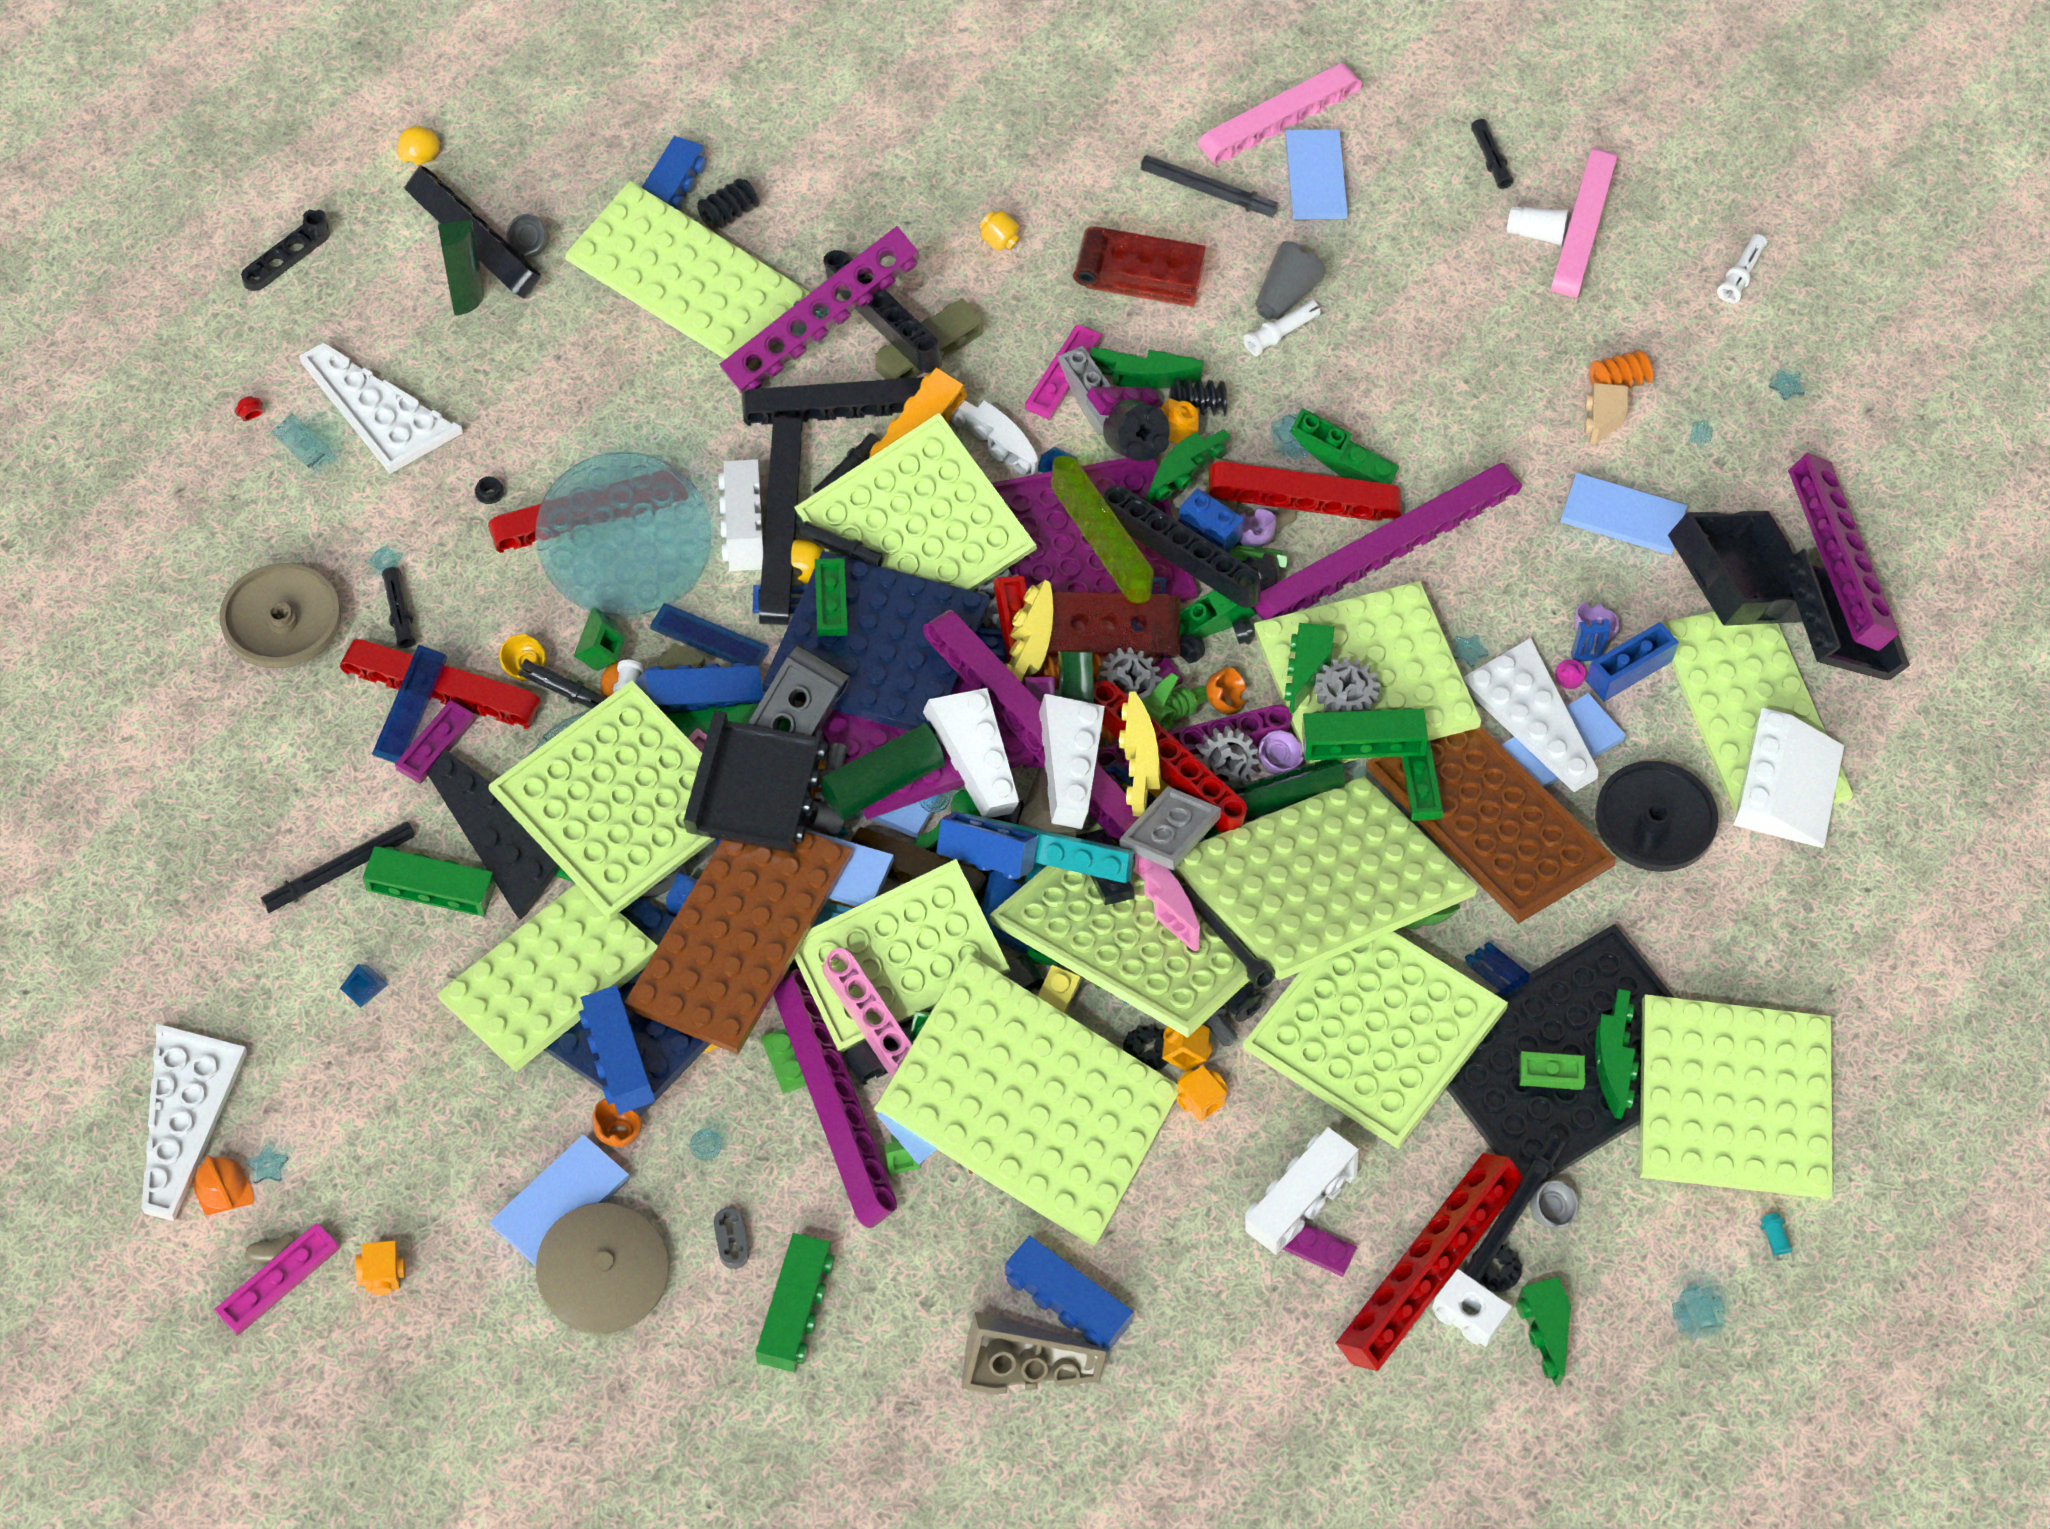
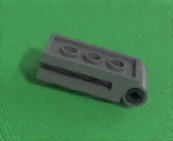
[748,646,850,737]

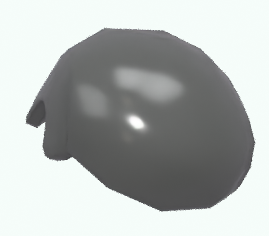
[506,214,549,256]

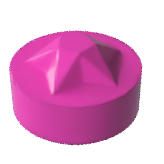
[1555,659,1586,689]

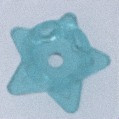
[1768,370,1805,401]
[365,546,403,578]
[1452,634,1489,667]
[246,1145,289,1184]

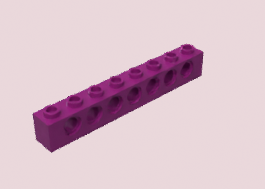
[719,225,920,394]
[1788,452,1899,651]

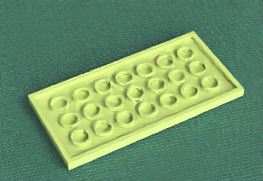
[566,181,810,371]
[1661,611,1853,815]

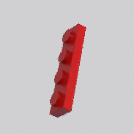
[993,576,1042,683]

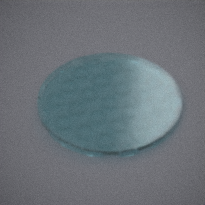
[535,452,711,617]

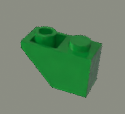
[574,607,625,671]

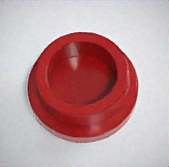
[235,396,263,421]

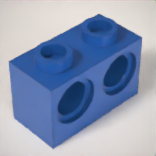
[1178,488,1244,553]

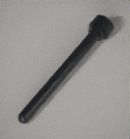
[1181,885,1275,989]

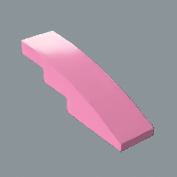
[1135,854,1200,951]

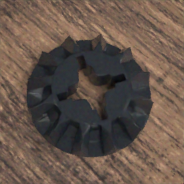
[1123,1024,1169,1071]
[1470,1244,1523,1292]

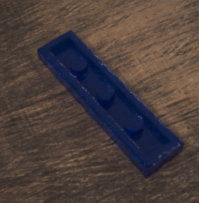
[650,603,769,666]
[372,645,448,764]

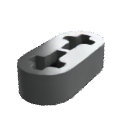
[714,1208,749,1269]

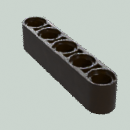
[850,827,986,898]

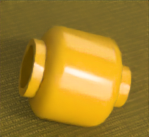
[979,210,1020,251]

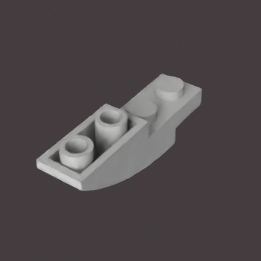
[1058,345,1114,451]

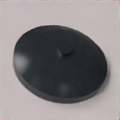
[1595,761,1719,872]

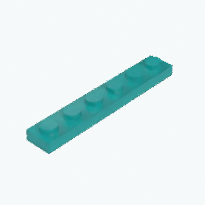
[965,813,1134,883]

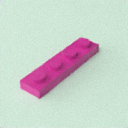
[1025,324,1102,420]
[214,1223,340,1336]

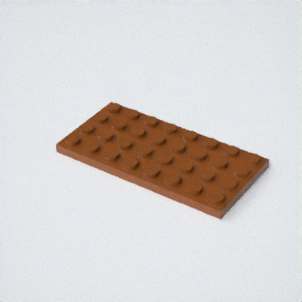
[1366,726,1616,924]
[624,831,853,1055]

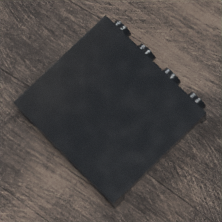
[1782,548,1910,680]
[683,710,828,854]

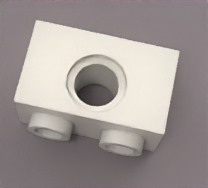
[1432,1269,1512,1347]

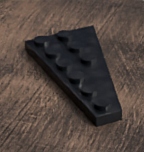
[427,750,561,919]

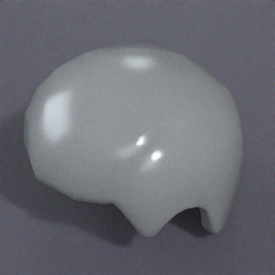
[1530,1180,1579,1229]

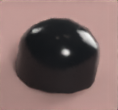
[1243,553,1280,592]

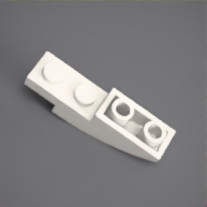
[950,400,1038,475]

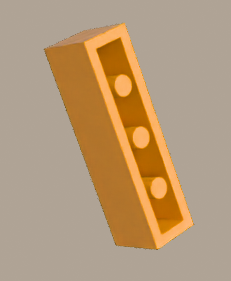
[869,368,968,458]

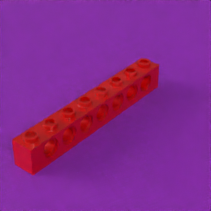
[1336,1153,1523,1371]

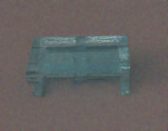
[271,413,337,474]

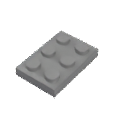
[1120,786,1221,870]

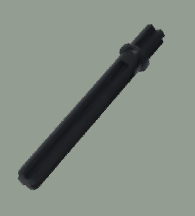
[1141,155,1278,218]
[260,822,415,913]
[1464,1134,1566,1282]

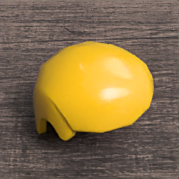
[397,126,440,165]
[791,539,824,585]
[499,634,547,682]

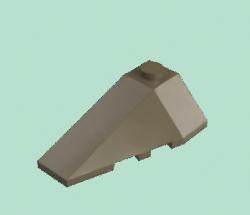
[1017,767,1076,838]
[962,1312,1107,1394]

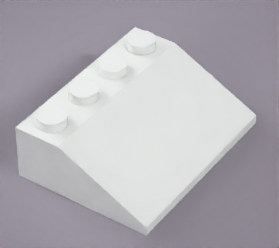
[1734,708,1844,848]

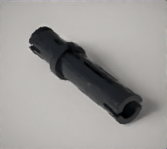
[1471,119,1514,189]
[813,433,881,494]
[799,521,885,568]
[382,567,416,648]
[518,658,607,709]

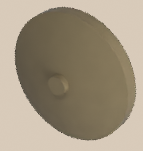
[220,563,341,668]
[536,1203,668,1334]

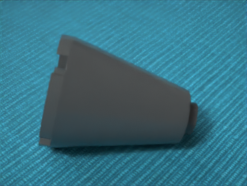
[1255,241,1326,320]

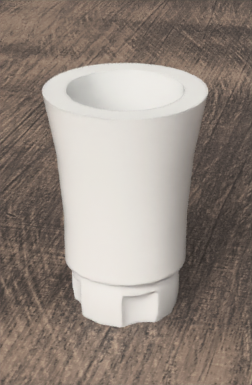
[1507,207,1569,247]

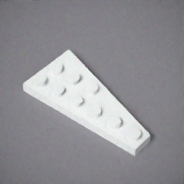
[299,343,463,474]
[1462,638,1598,792]
[142,1024,247,1221]

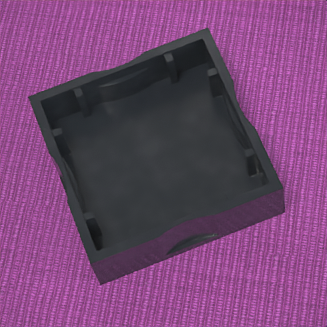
[1668,511,1803,626]

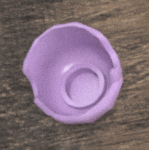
[1239,508,1276,547]
[1574,602,1619,644]
[1258,730,1304,774]

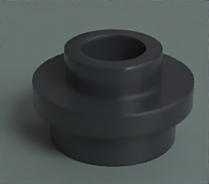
[475,476,504,504]
[1232,616,1255,645]
[1178,634,1205,663]

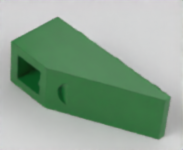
[1165,590,1256,647]
[1284,623,1335,713]
[1516,1276,1571,1387]

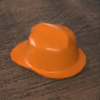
[192,1155,254,1216]

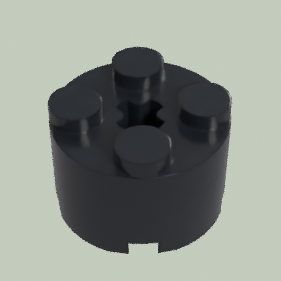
[1103,399,1170,461]

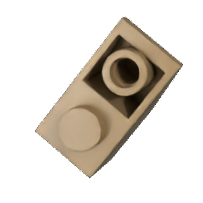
[1584,383,1628,444]

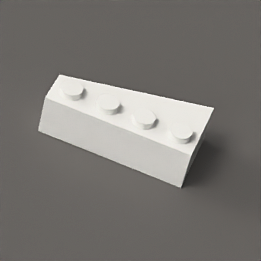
[718,459,763,571]
[923,688,1019,818]
[1039,694,1105,829]
[1245,1127,1359,1255]

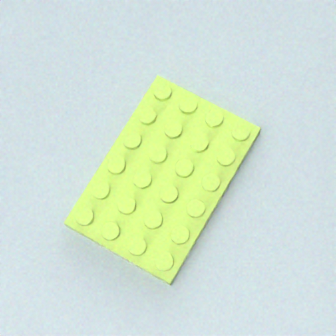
[794,859,1011,1053]
[437,884,658,1072]

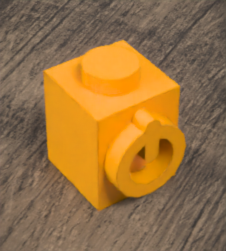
[1158,398,1199,444]
[1162,1025,1212,1072]
[1176,1065,1228,1122]
[355,1241,406,1295]

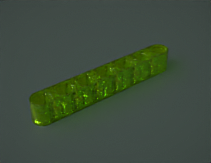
[1051,456,1154,603]

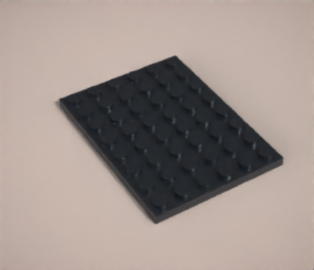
[1445,924,1675,1184]

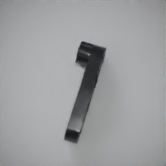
[241,209,330,291]

